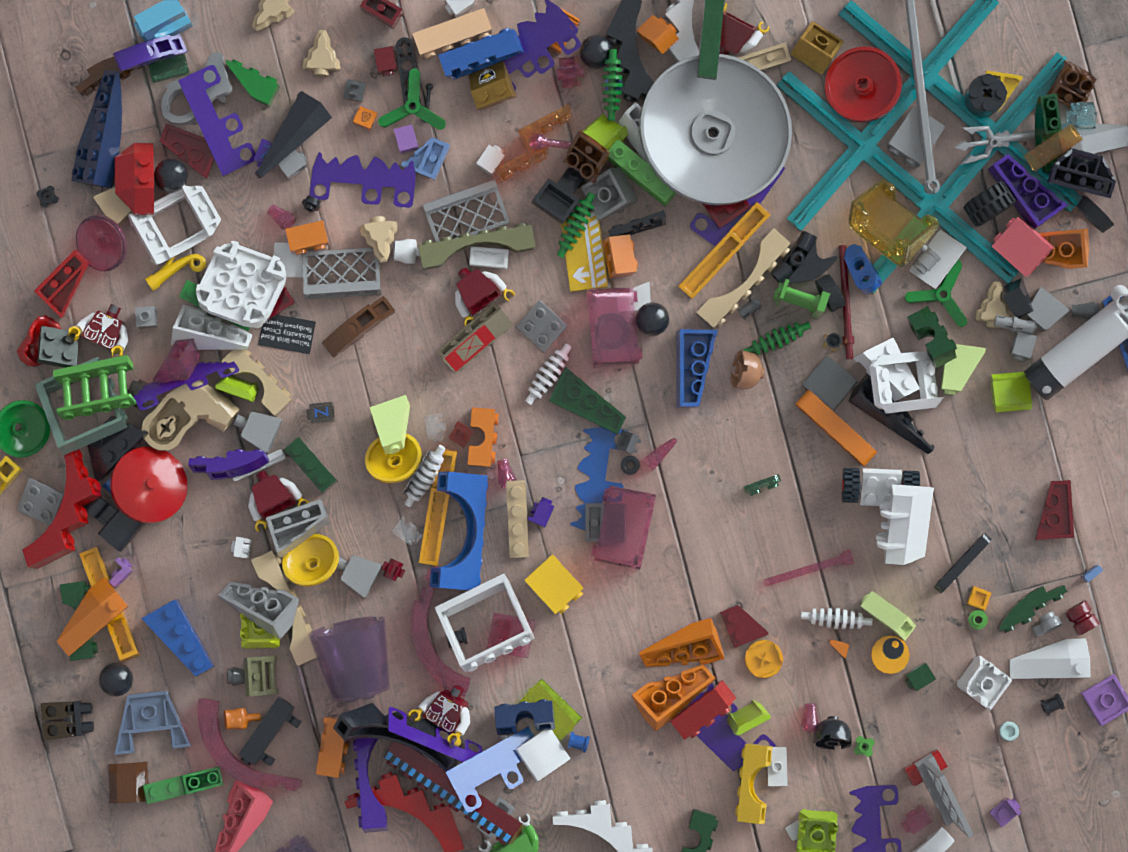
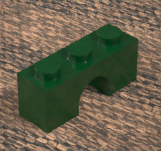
[907,306,957,368]
[284,437,338,494]
[681,809,719,852]

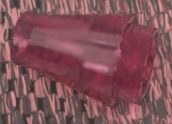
[267,204,296,229]
[497,459,517,488]
[801,703,819,732]

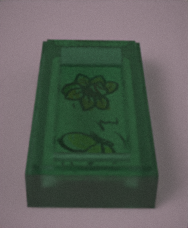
[148,54,190,83]

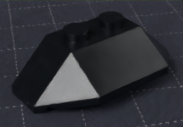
[1047,147,1116,198]

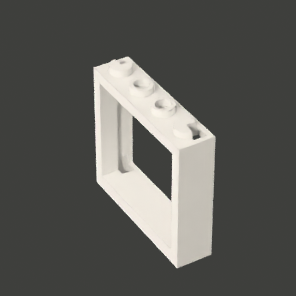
[435,574,535,672]

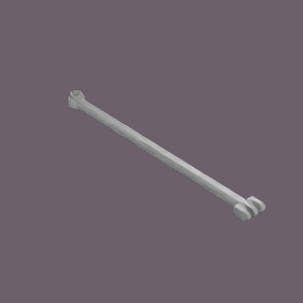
[905,0,940,195]

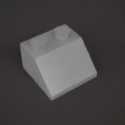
[581,167,638,221]

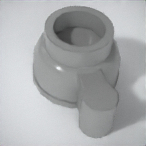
[1032,611,1063,638]

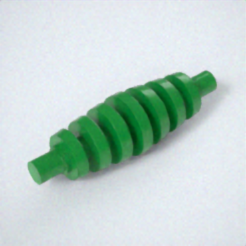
[602,49,623,121]
[557,192,596,258]
[743,322,811,356]

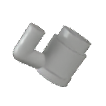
[906,239,941,275]

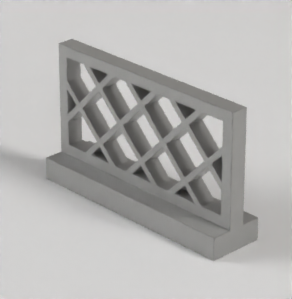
[422,179,510,242]
[302,248,382,300]
[914,753,974,838]

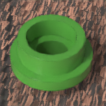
[968,610,988,629]

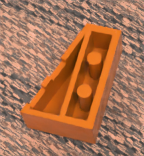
[316,716,349,778]

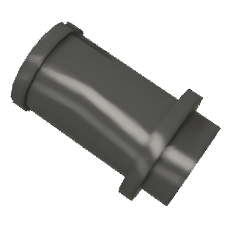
[737,297,763,320]

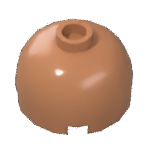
[730,351,765,389]

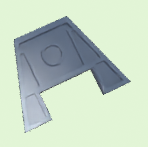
[114,691,192,755]

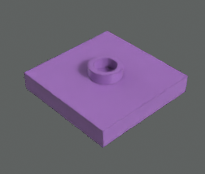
[1080,674,1128,727]

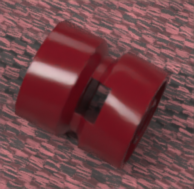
[1064,600,1100,636]

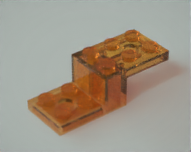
[494,104,572,181]

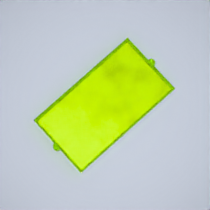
[520,679,582,741]

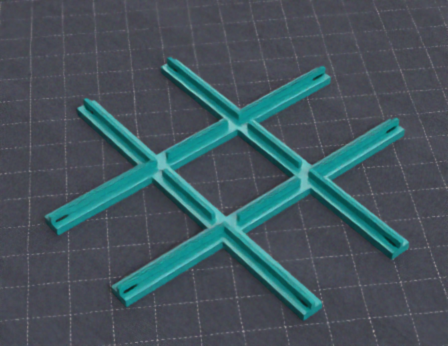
[776,0,1083,294]

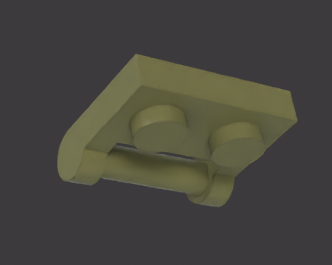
[244,656,279,697]

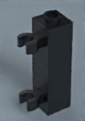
[239,696,302,766]

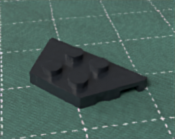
[87,416,149,482]

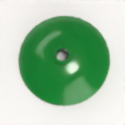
[0,400,50,458]

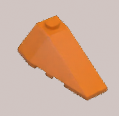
[1039,228,1089,269]
[56,577,129,656]
[639,618,725,667]
[632,664,716,732]

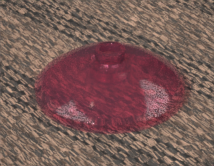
[76,215,127,272]

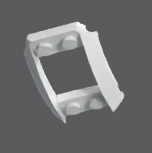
[128,185,221,265]
[870,351,944,414]

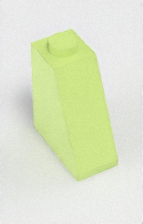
[940,344,986,395]
[370,395,410,454]
[861,591,916,641]

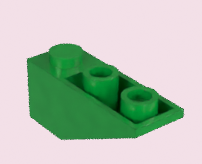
[225,59,280,107]

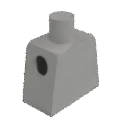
[1024,287,1069,335]
[234,412,283,454]
[337,555,383,598]

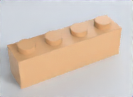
[412,8,492,59]

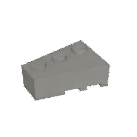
[266,499,330,558]

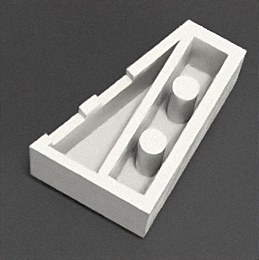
[853,338,920,402]

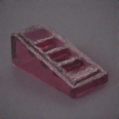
[641,438,677,471]

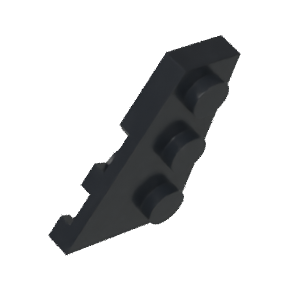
[609,210,666,237]

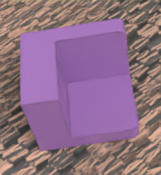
[394,125,419,154]

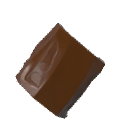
[1047,60,1097,113]
[563,130,610,183]
[108,762,149,804]

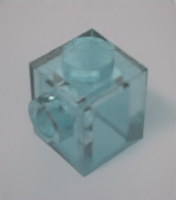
[1067,102,1097,130]

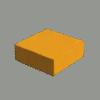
[966,586,991,611]

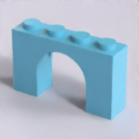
[133,0,193,42]

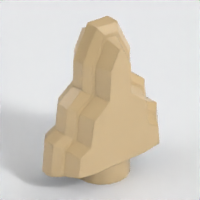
[252,0,295,31]
[302,30,340,77]
[359,216,397,263]
[975,282,1013,328]

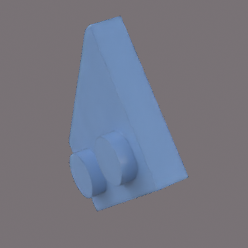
[401,137,450,180]

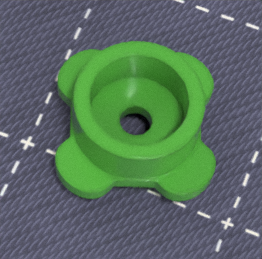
[854,736,875,757]

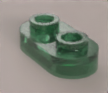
[743,474,781,496]

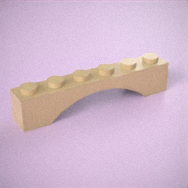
[696,228,791,330]
[251,551,321,666]

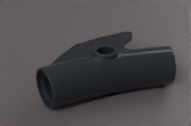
[770,231,838,284]

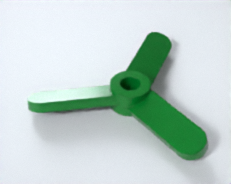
[378,69,446,130]
[905,260,968,327]

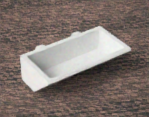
[876,484,934,565]

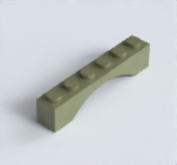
[418,223,536,270]

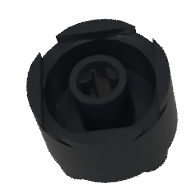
[965,74,1007,117]

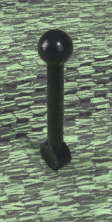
[422,83,433,123]

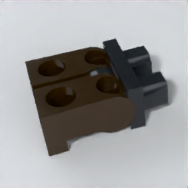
[41,701,94,740]

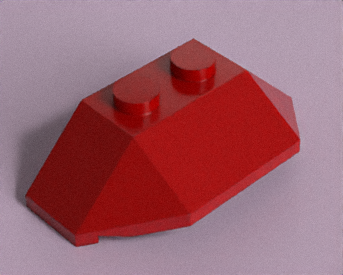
[115,143,154,215]

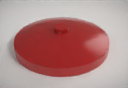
[825,46,902,123]
[110,447,188,524]

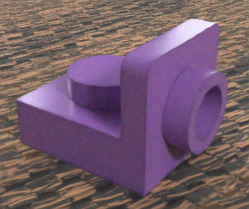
[109,557,133,588]
[989,797,1021,827]

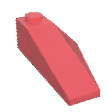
[215,779,273,852]

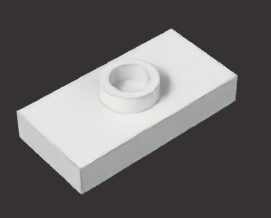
[469,246,509,269]
[767,747,788,786]

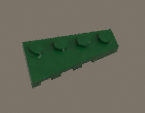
[549,366,626,435]

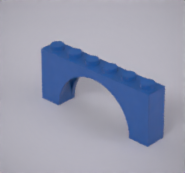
[429,472,488,590]

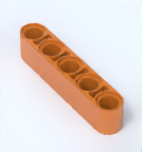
[795,390,877,467]

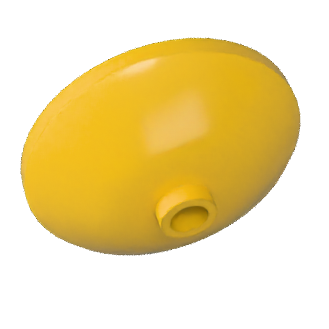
[365,434,422,483]
[282,534,339,587]

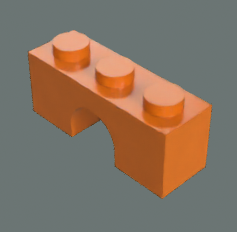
[468,407,499,467]

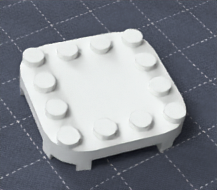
[196,241,286,328]

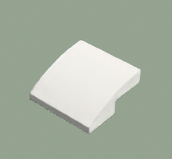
[515,730,570,782]

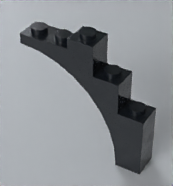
[606,0,654,103]
[333,703,459,772]

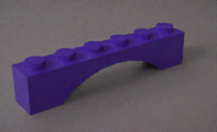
[353,738,388,833]

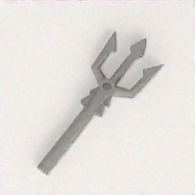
[955,126,1035,165]

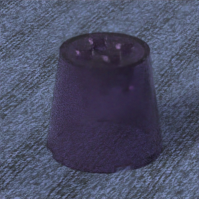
[308,616,390,703]

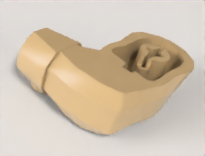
[142,380,240,450]

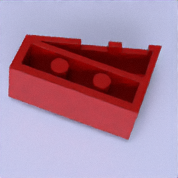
[34,250,90,318]
[670,680,736,740]

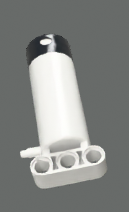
[1024,285,1128,401]

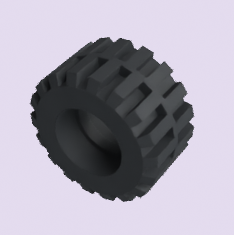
[963,181,1016,227]

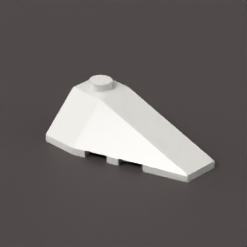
[171,304,252,350]
[1009,638,1091,679]

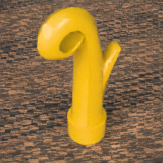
[145,254,206,291]

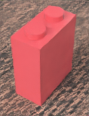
[992,217,1055,277]

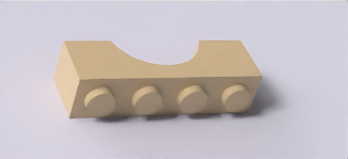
[221,349,292,417]

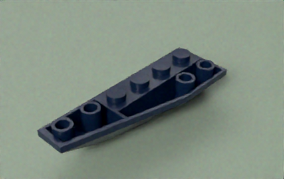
[71,70,122,188]

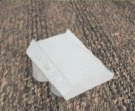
[957,655,1012,710]

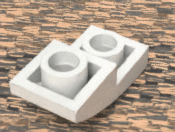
[912,826,954,852]

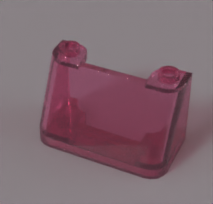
[587,287,643,368]
[591,486,656,570]

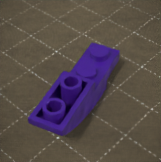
[113,34,187,72]
[188,449,269,480]

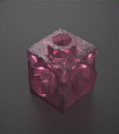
[556,56,584,88]

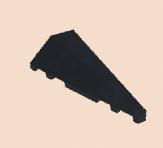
[255,91,332,179]
[848,373,934,454]

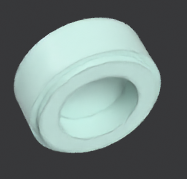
[999,721,1019,741]

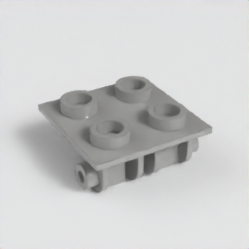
[516,300,568,353]
[17,478,64,526]

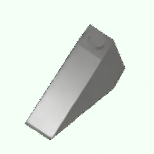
[1058,122,1128,155]
[218,582,299,639]

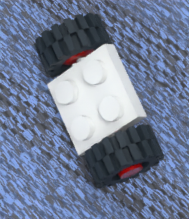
[841,468,920,506]

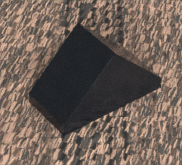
[1002,278,1034,319]

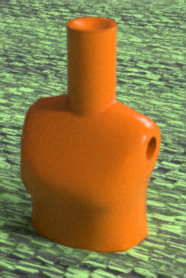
[224,707,261,730]

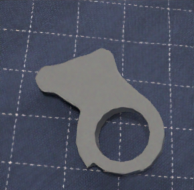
[161,52,232,126]

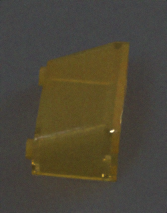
[849,178,939,267]

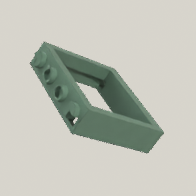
[35,357,128,455]

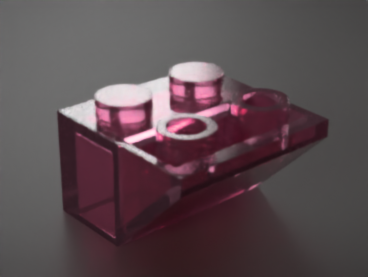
[153,338,200,383]
[486,612,535,658]

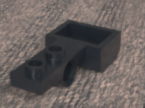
[531,167,585,225]
[83,497,146,552]

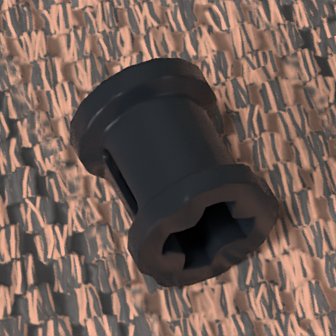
[446,627,468,648]
[1040,693,1065,716]

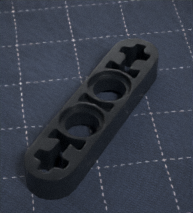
[396,37,421,110]
[934,533,992,593]

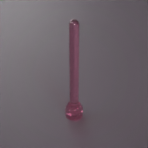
[530,133,572,149]
[764,549,854,586]

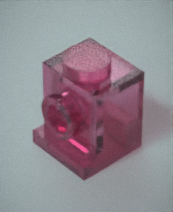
[901,804,933,834]

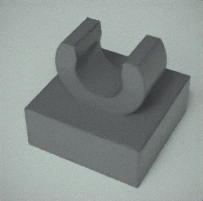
[343,79,366,102]
[615,430,641,454]

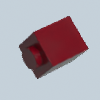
[374,46,397,77]

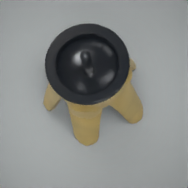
[822,333,842,353]

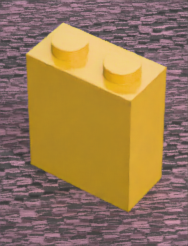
[524,554,584,614]

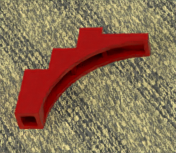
[22,449,102,569]
[344,772,465,852]

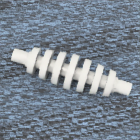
[525,343,572,405]
[404,445,445,507]
[801,608,873,629]

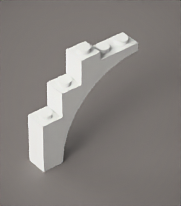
[665,0,699,63]
[553,800,653,852]

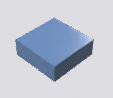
[1081,565,1103,583]

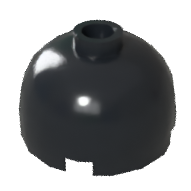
[813,716,852,750]

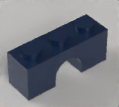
[494,699,555,735]

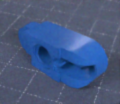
[844,244,882,295]

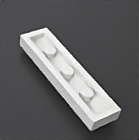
[231,537,252,559]

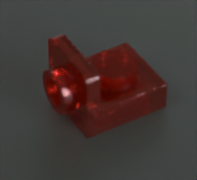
[449,421,475,448]

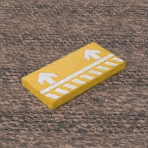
[561,212,608,292]

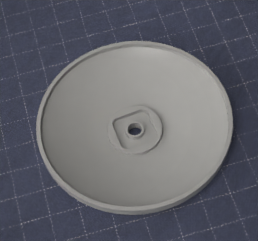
[639,54,792,205]

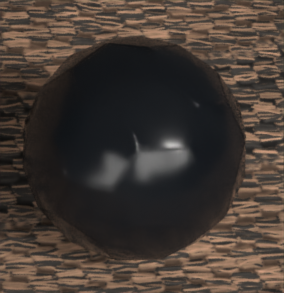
[579,35,613,69]
[154,159,188,193]
[636,302,670,336]
[99,662,133,697]

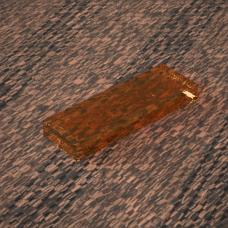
[1023,123,1083,172]

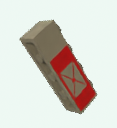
[436,302,513,374]

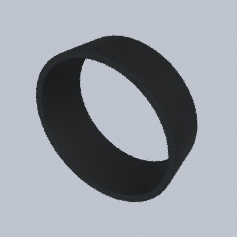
[1076,195,1114,233]

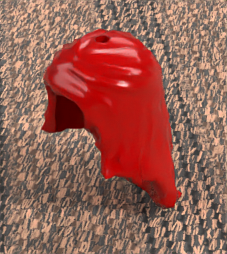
[17,315,62,367]

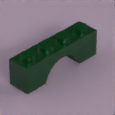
[60,581,98,661]

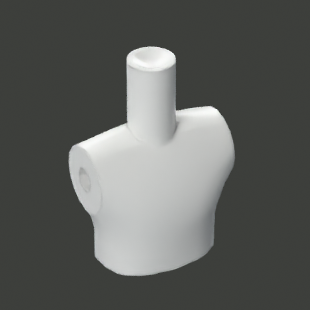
[393,239,419,264]

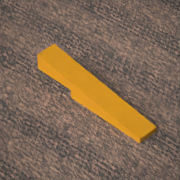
[679,201,771,299]
[419,449,458,566]
[79,547,141,662]

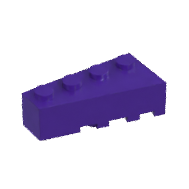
[987,154,1068,229]

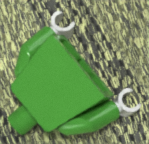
[478,814,539,852]

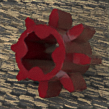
[381,558,405,581]

